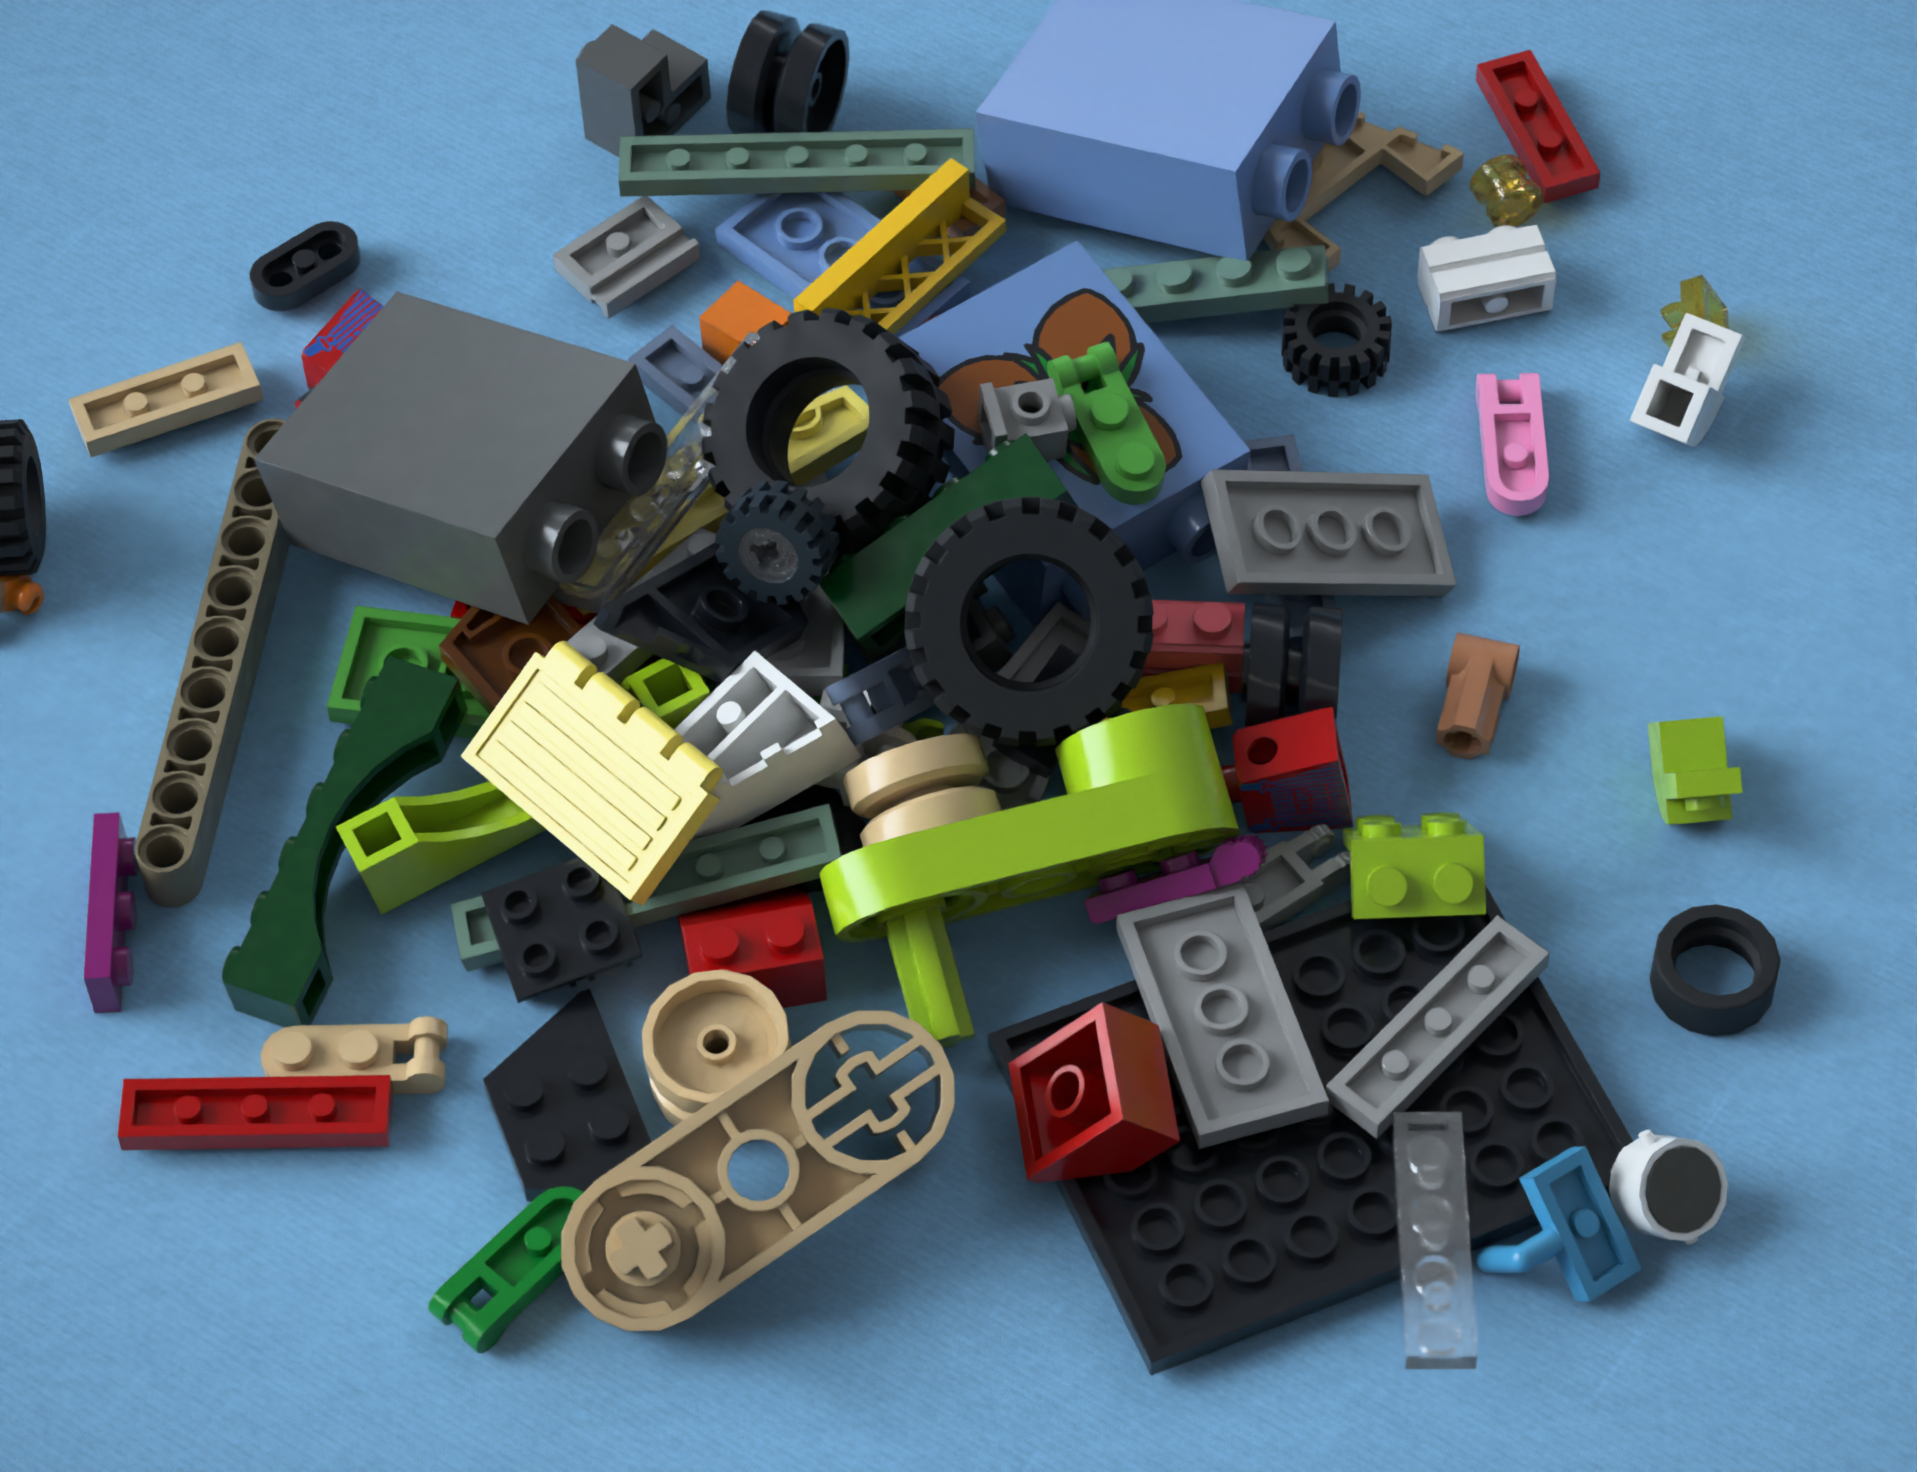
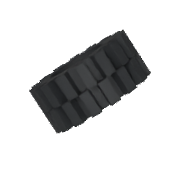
[1281,283,1392,397]

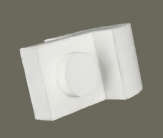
[1629,312,1746,447]

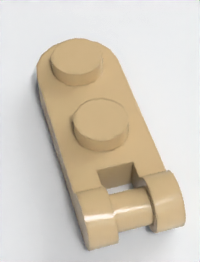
[260,1016,448,1094]

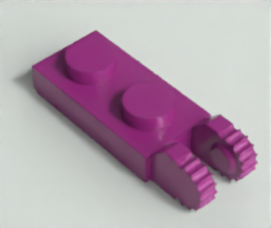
[1084,833,1268,925]

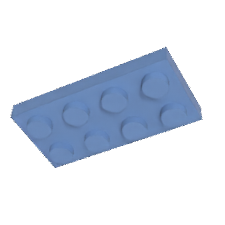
[715,192,971,337]

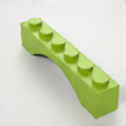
[336,658,711,915]

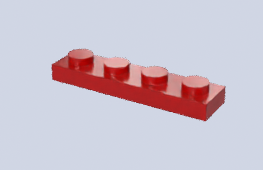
[117,1075,394,1150]

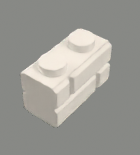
[1417,225,1556,332]

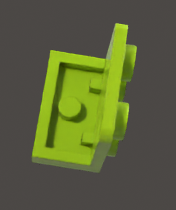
[1342,812,1486,919]

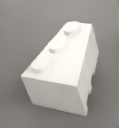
[674,651,862,840]

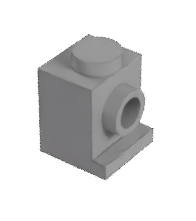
[977,378,1077,461]

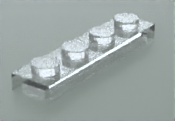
[1392,1112,1477,1369]

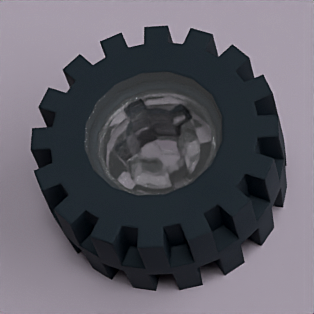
[715,480,840,605]

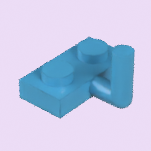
[1476,1146,1642,1301]

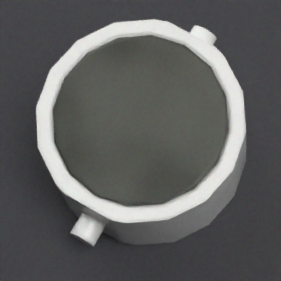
[1609,1130,1728,1244]

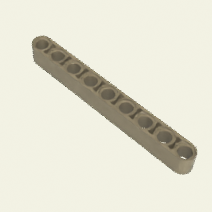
[135,418,290,908]

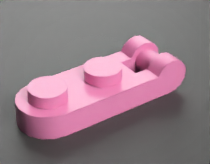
[1476,373,1549,516]

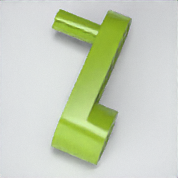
[819,703,1240,1049]

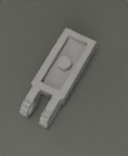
[1206,823,1351,932]

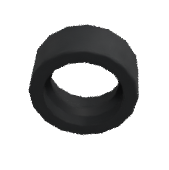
[1649,904,1781,1036]

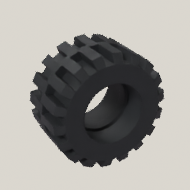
[0,419,46,576]

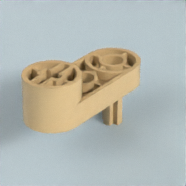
[561,1010,955,1331]

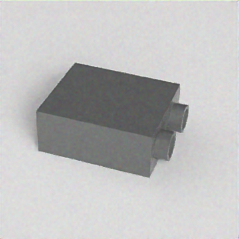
[254,292,667,625]

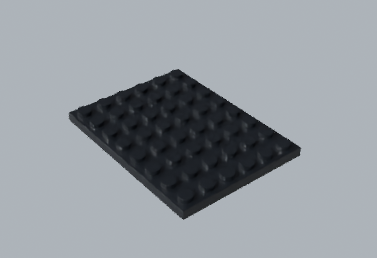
[988,885,1633,1376]

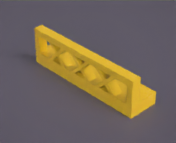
[793,158,1006,335]

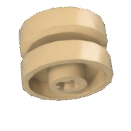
[843,733,1002,847]
[641,969,792,1126]

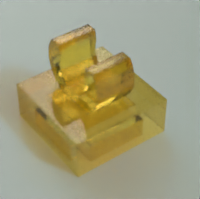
[1661,274,1729,349]

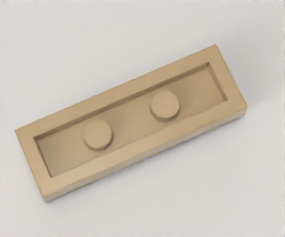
[68,342,263,458]

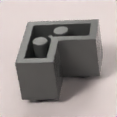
[575,24,711,157]

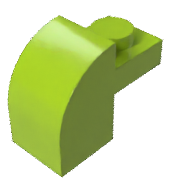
[1647,716,1743,825]

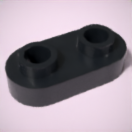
[250,221,361,311]

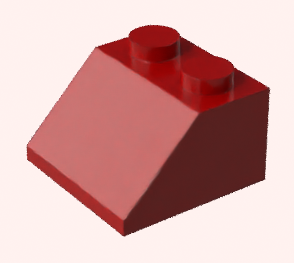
[677,886,827,1008]
[1008,1002,1180,1183]

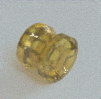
[1469,154,1544,228]

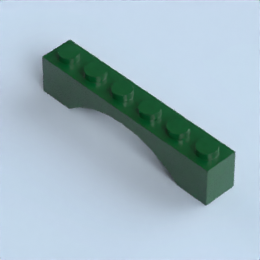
[222,656,468,1027]

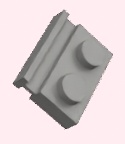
[553,196,701,319]

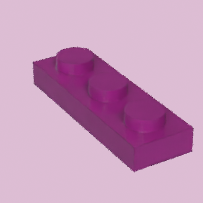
[84,812,139,1013]

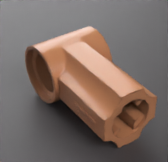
[1435,632,1520,760]

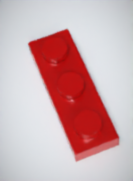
[1475,49,1601,204]

